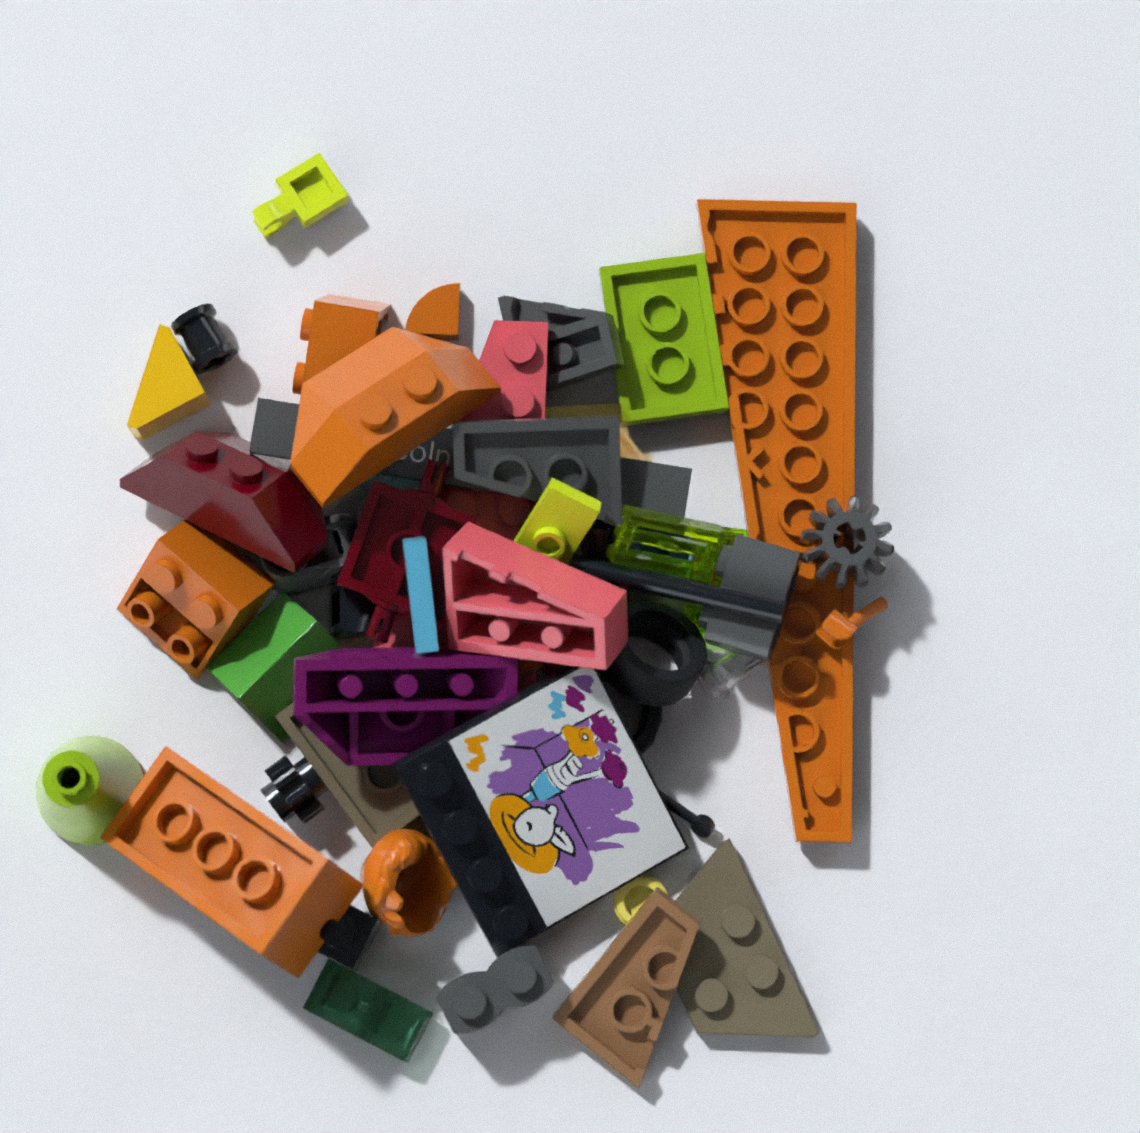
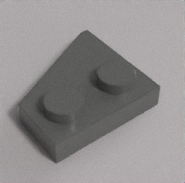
[498,295,625,392]

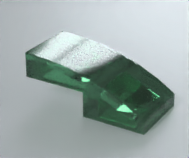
[303,958,434,1063]

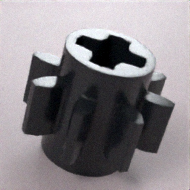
[260,755,329,824]

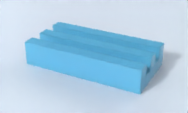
[402,536,439,654]

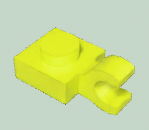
[252,152,349,239]

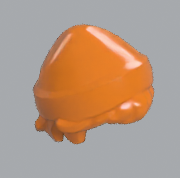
[360,829,456,937]

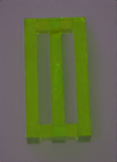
[605,505,727,582]

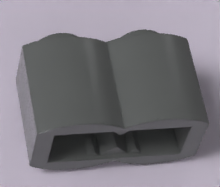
[698,534,802,663]
[436,946,554,1034]

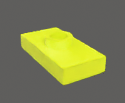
[514,478,602,565]

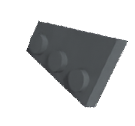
[452,416,623,528]

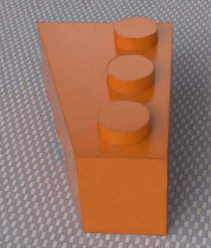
[292,294,391,404]

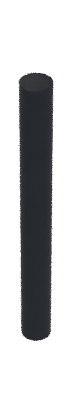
[568,554,787,624]

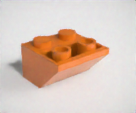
[116,520,276,679]

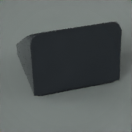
[330,583,384,639]

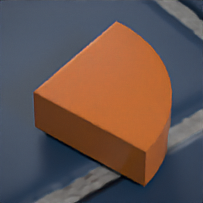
[405,283,461,339]

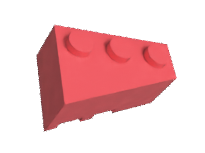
[443,522,628,670]

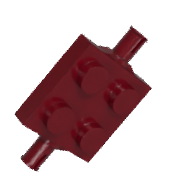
[336,458,479,643]

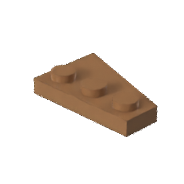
[552,887,701,1088]

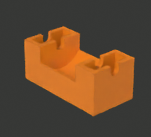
[100,746,364,978]

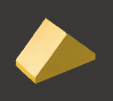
[127,324,211,440]

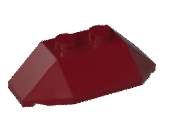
[120,431,327,573]

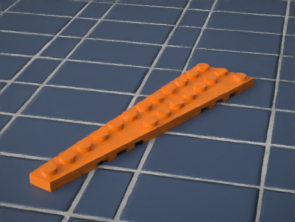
[696,199,857,844]

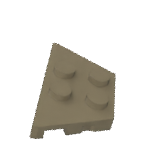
[675,839,820,1037]

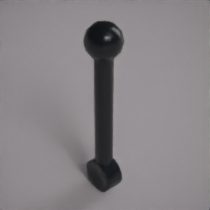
[660,791,715,838]

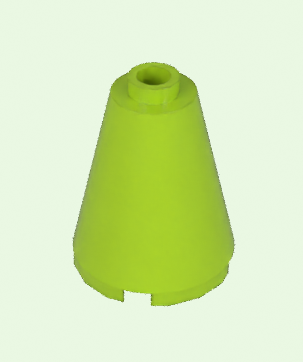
[36,736,144,845]

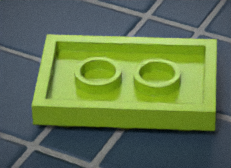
[599,253,729,427]

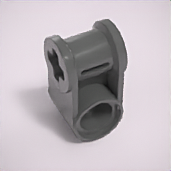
[261,513,358,595]

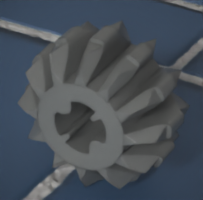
[800,496,894,590]

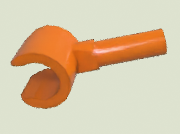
[815,596,888,649]

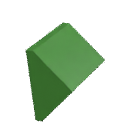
[206,593,342,744]

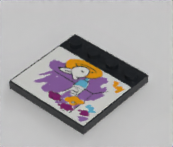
[392,665,689,958]

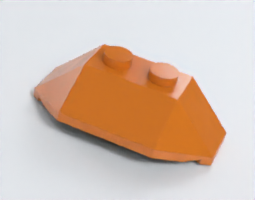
[290,327,501,508]

